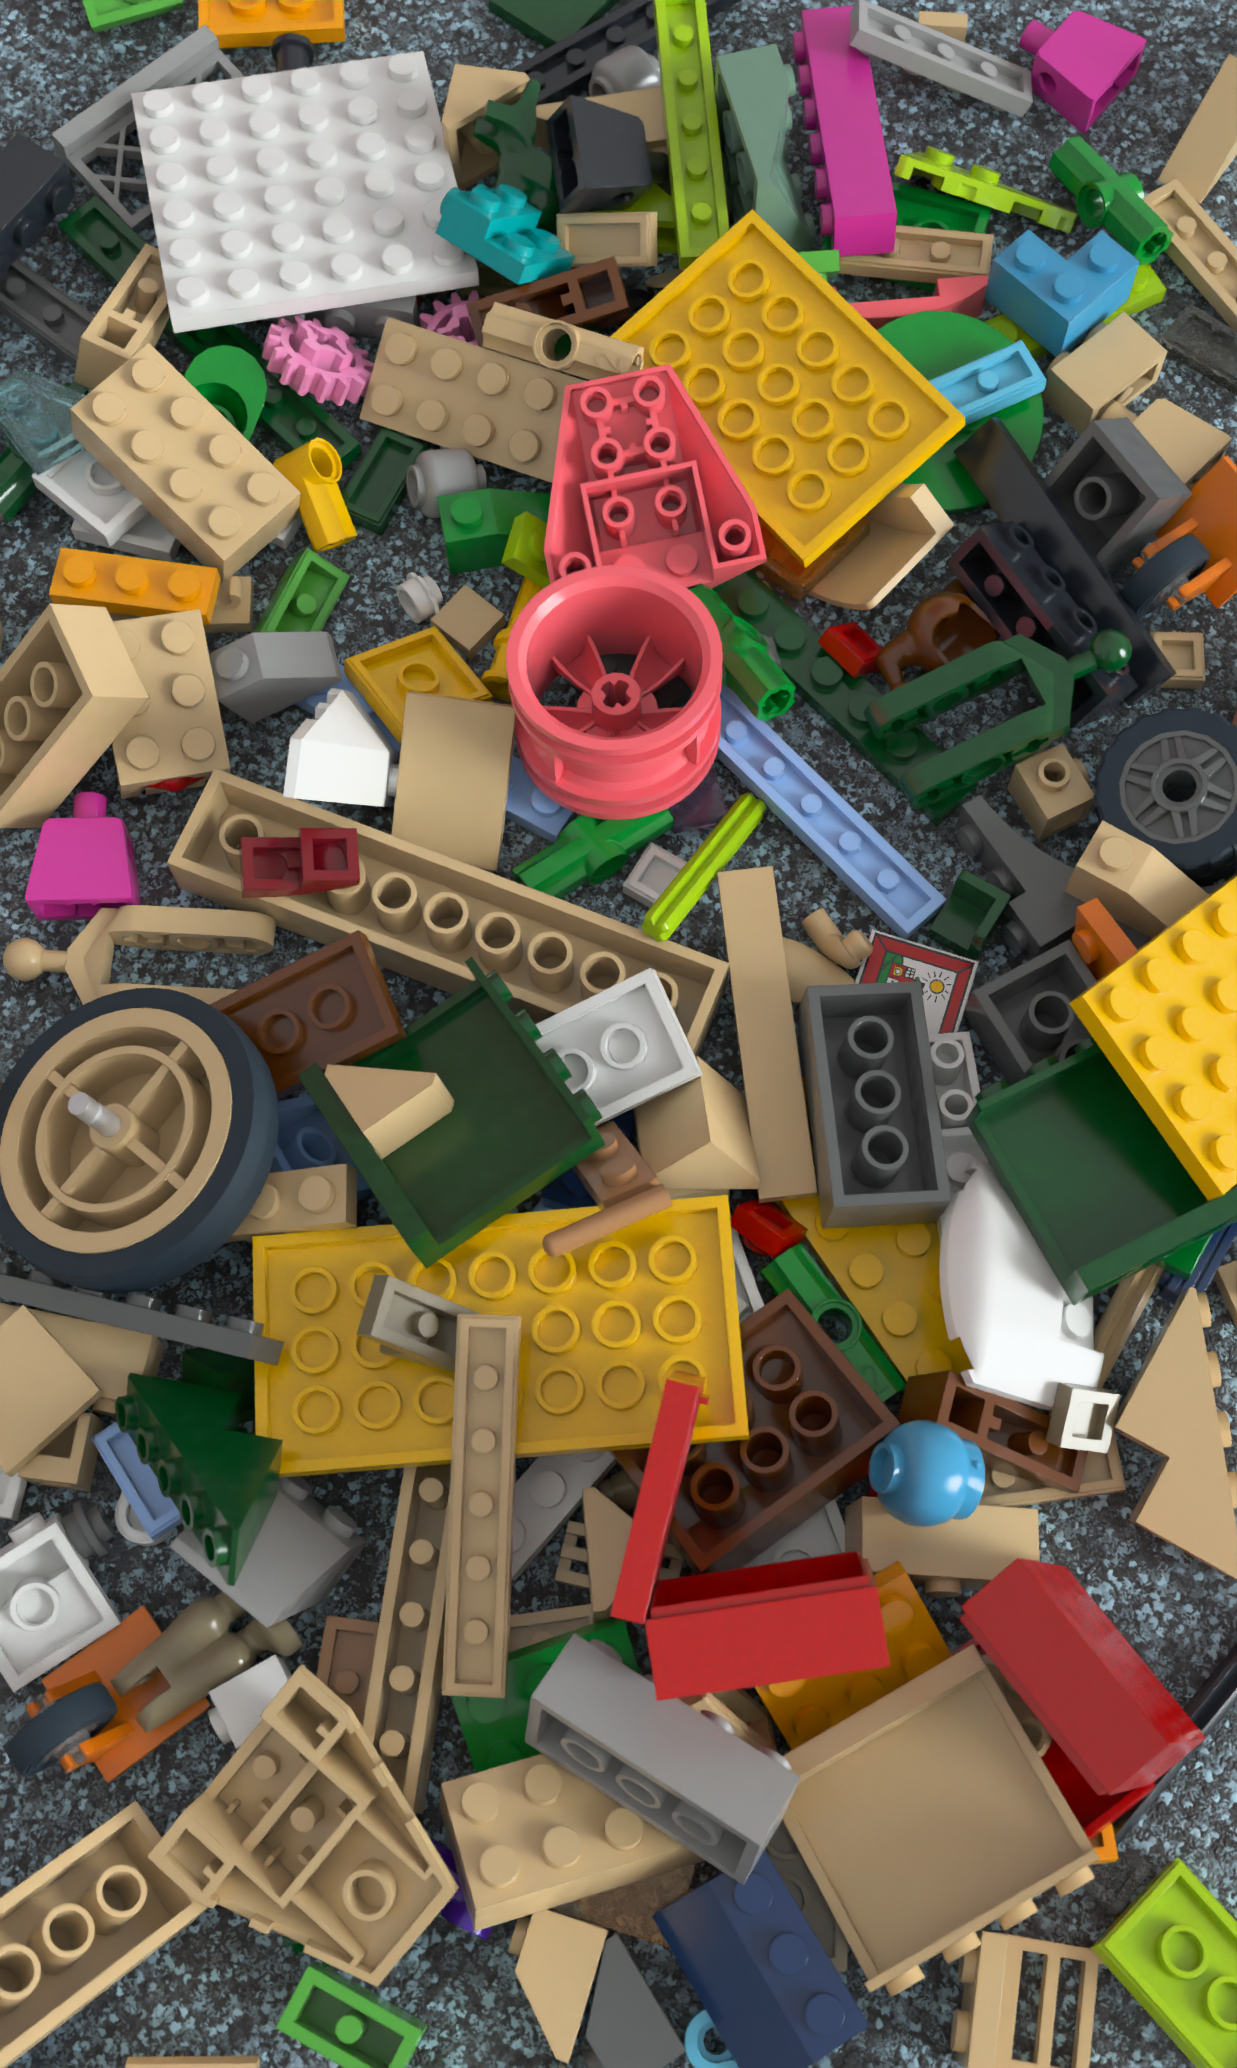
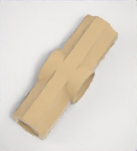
[482,302,644,380]

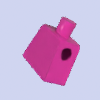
[1019,11,1147,134]
[25,792,142,921]

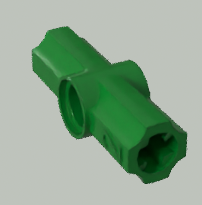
[1048,136,1173,265]
[689,583,796,722]
[512,808,674,899]
[759,1243,906,1403]

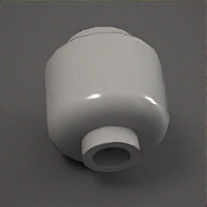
[589,45,661,97]
[406,448,487,518]

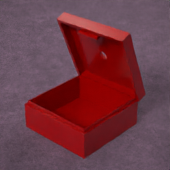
[610,1370,890,1701]
[951,1558,1206,1840]

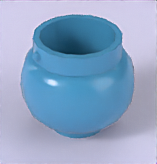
[869,1420,985,1527]

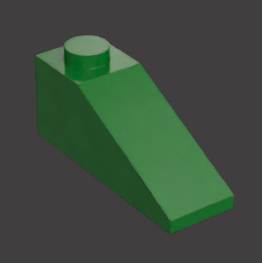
[437,488,551,575]

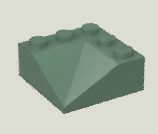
[715,43,816,252]

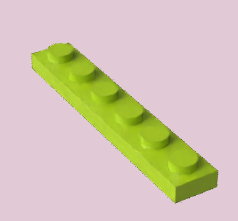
[653,0,729,269]

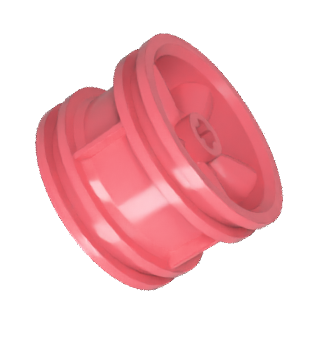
[506,565,723,820]

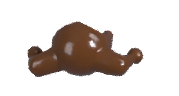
[875,579,1000,692]

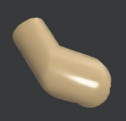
[801,908,873,970]

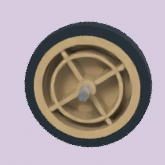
[0,988,279,1294]

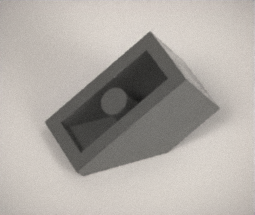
[582,1931,686,2068]

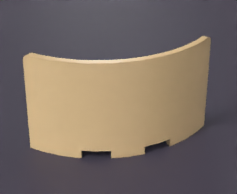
[759,483,954,610]

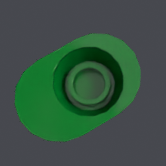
[184,345,267,441]

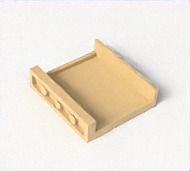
[782,1644,1100,1997]

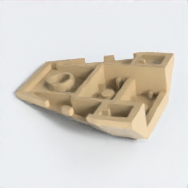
[147,1665,459,1987]

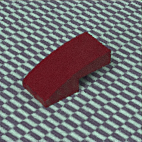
[239,828,360,898]

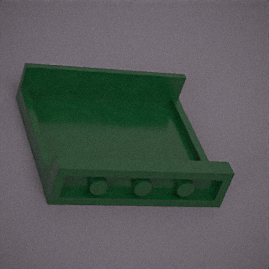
[297,957,605,1268]
[965,1036,1237,1306]

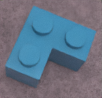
[985,229,1140,357]

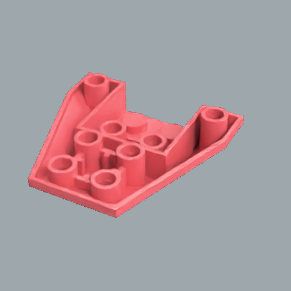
[544,364,767,589]

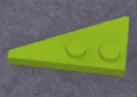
[894,146,1078,234]

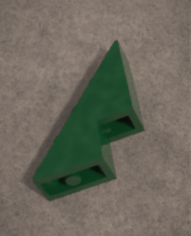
[115,1373,283,1586]

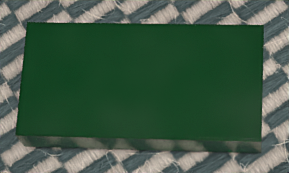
[342,426,428,536]

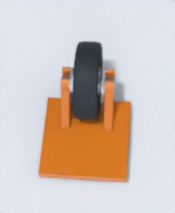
[1121,456,1237,618]
[5,1605,212,1783]

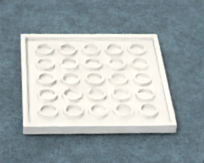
[131,51,479,333]

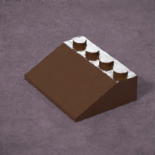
[609,1288,901,1575]

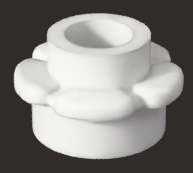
[396,572,443,623]

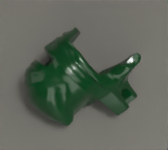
[472,78,569,236]

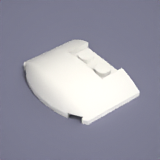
[939,1160,1104,1412]

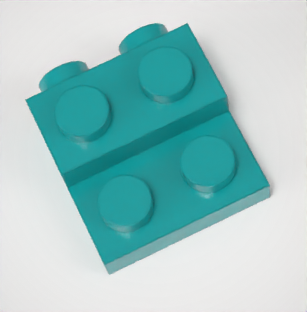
[435,184,575,285]

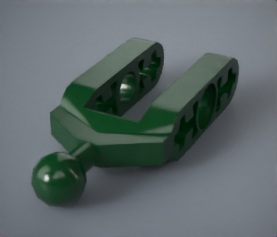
[864,629,1132,808]

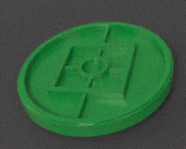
[877,311,1043,515]

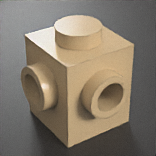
[1007,743,1094,841]

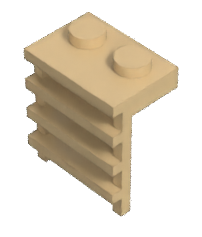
[951,1929,1105,2068]

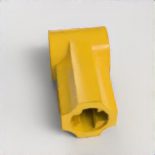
[273,438,357,553]

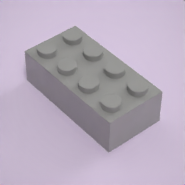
[524,1633,801,1885]

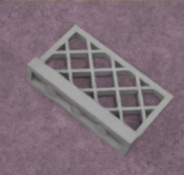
[52,25,245,233]

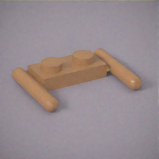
[542,1120,672,1257]

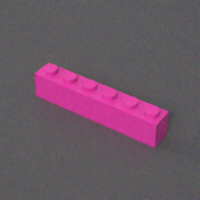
[792,6,897,257]

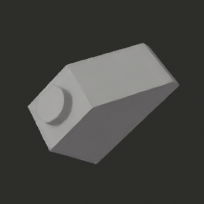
[209,631,342,724]

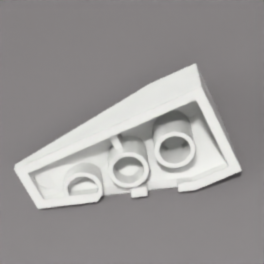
[283,688,399,807]

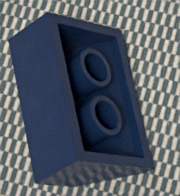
[651,1850,869,2068]

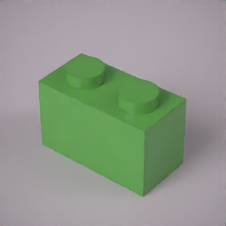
[276,1961,428,2068]

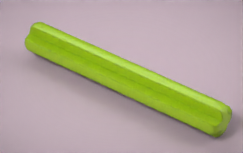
[641,793,766,942]

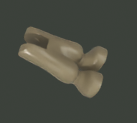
[110,1590,303,1733]

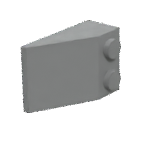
[170,1476,367,1628]

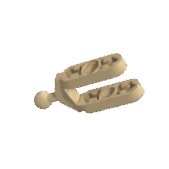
[2,905,276,1005]

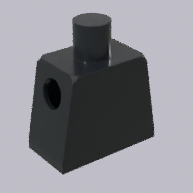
[546,95,669,213]

